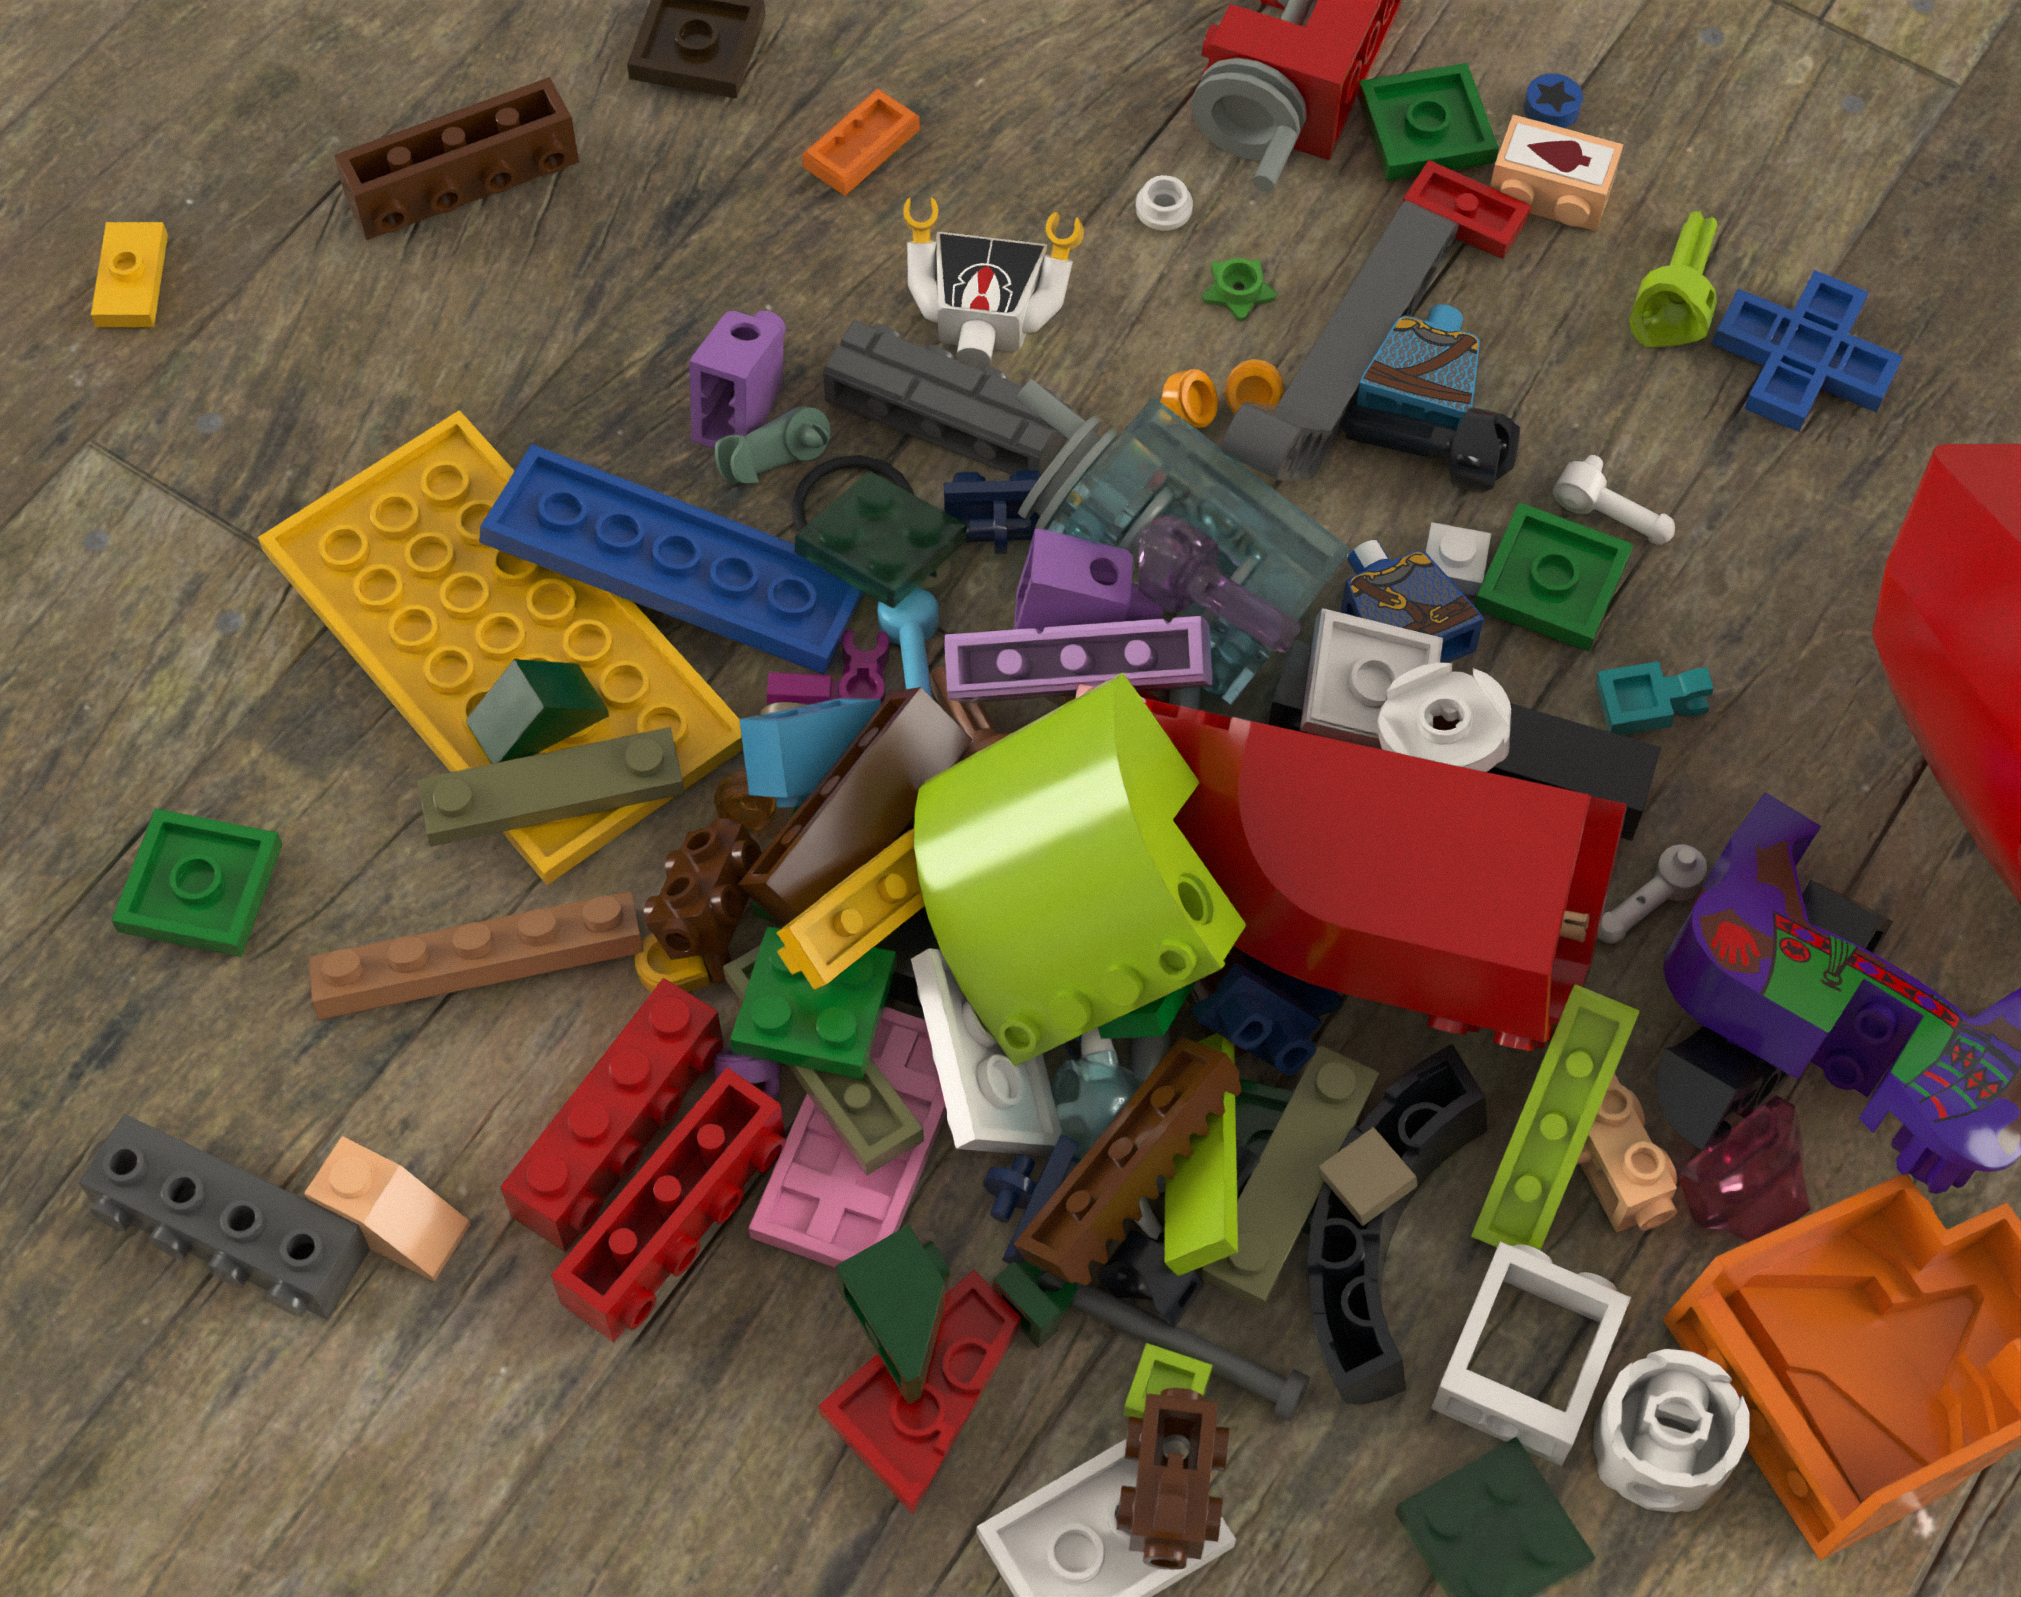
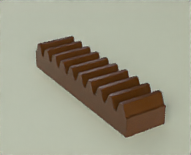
[1013,1036,1242,1286]

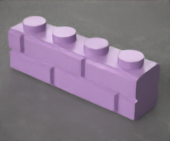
[944,616,1212,704]

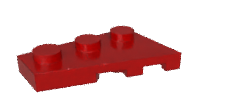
[818,1269,1021,1515]

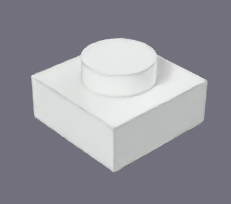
[1425,522,1491,596]

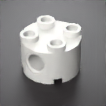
[1593,1349,1749,1513]

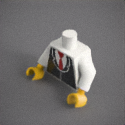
[903,197,1084,369]

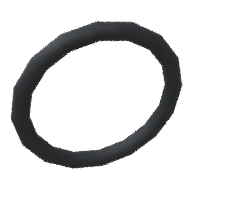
[791,455,916,561]

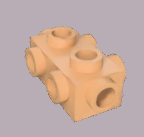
[1576,1073,1678,1233]

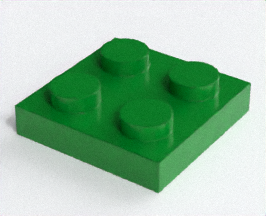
[1357,63,1499,181]
[1474,502,1634,652]
[111,808,283,957]
[730,926,897,1080]

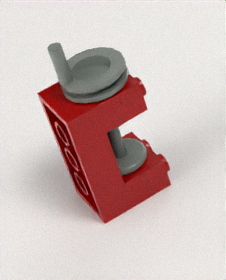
[1190,0,1402,192]

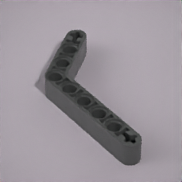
[1221,200,1459,481]

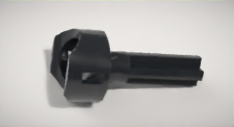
[1344,404,1520,493]
[1097,1140,1261,1329]

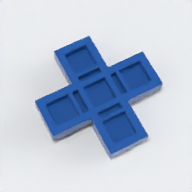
[1712,270,1903,432]

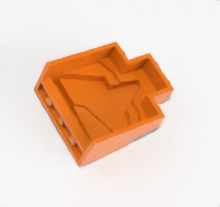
[1662,1174,2021,1561]

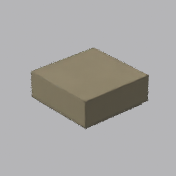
[1319,1127,1417,1226]

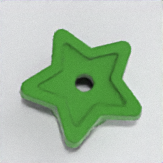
[1202,258,1277,321]

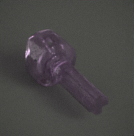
[1138,514,1301,654]

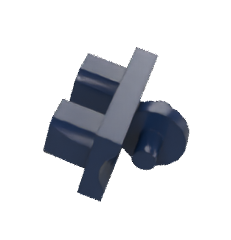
[944,470,1054,554]
[1191,962,1322,1076]
[983,1134,1081,1265]

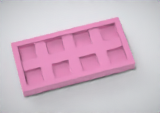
[749,1007,947,1268]

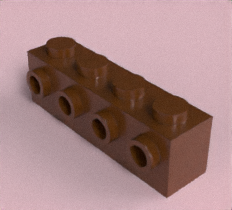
[334,77,579,241]
[738,687,973,927]

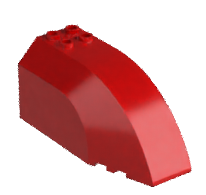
[1076,684,1628,1051]

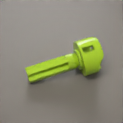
[1629,211,1717,347]

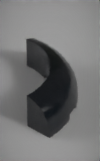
[1656,880,1893,1150]
[1307,1044,1487,1405]

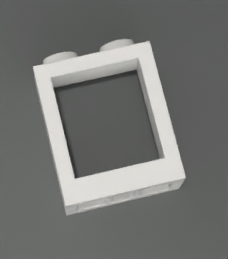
[1431,1241,1631,1466]

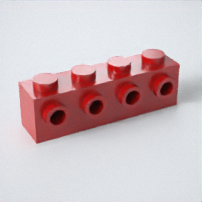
[500,978,724,1252]
[551,1067,786,1343]

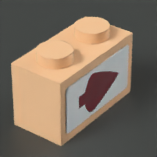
[1490,114,1624,232]

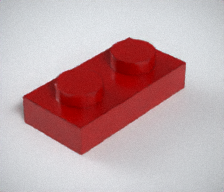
[1402,160,1531,259]

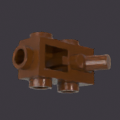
[644,818,762,983]
[1117,1388,1229,1570]

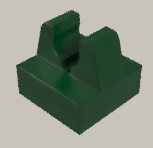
[992,1260,1078,1349]

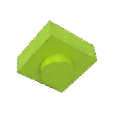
[1123,1343,1213,1417]

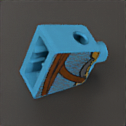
[1356,304,1480,428]

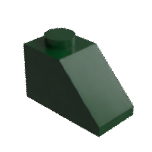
[836,1225,950,1405]

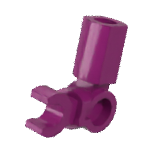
[767,630,889,705]

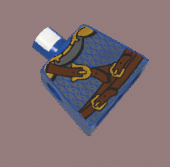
[1341,540,1484,663]

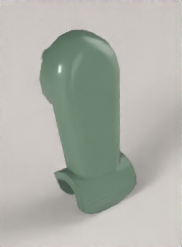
[715,406,831,484]

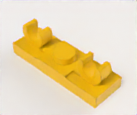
[777,828,925,989]

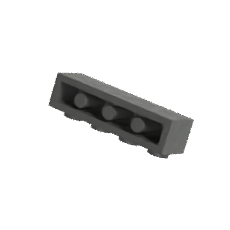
[78,1114,370,1320]

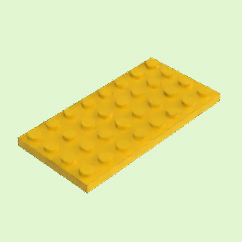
[258,410,743,885]

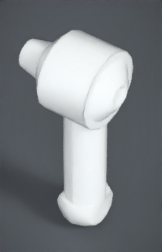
[1553,455,1675,545]
[1598,844,1707,944]

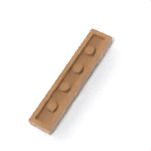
[309,891,644,1020]

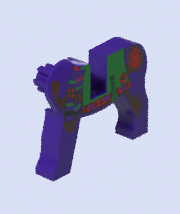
[1663,792,2021,1194]

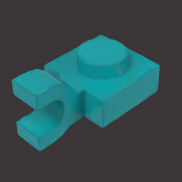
[1595,661,1714,735]

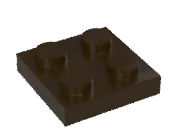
[627,0,766,99]

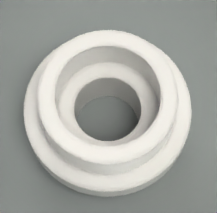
[1135,175,1193,231]

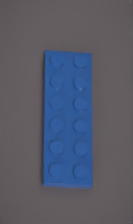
[479,444,871,674]

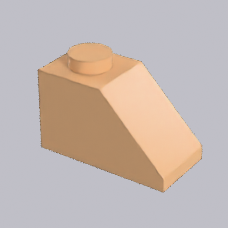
[304,1136,471,1282]

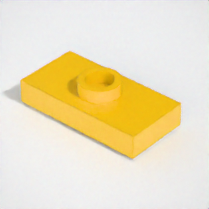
[91,222,168,327]

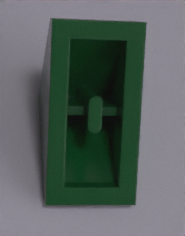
[466,659,609,764]

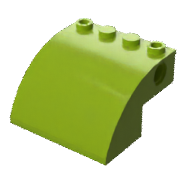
[914,672,1246,1066]

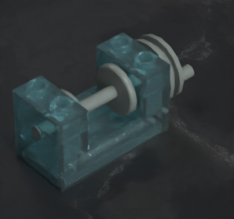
[1016,379,1352,705]

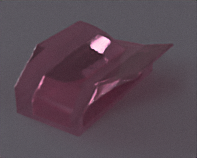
[1677,1095,1810,1242]

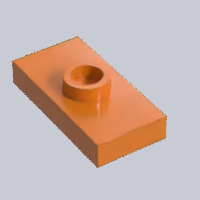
[802,88,920,196]

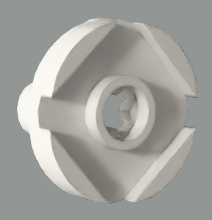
[1378,663,1511,772]

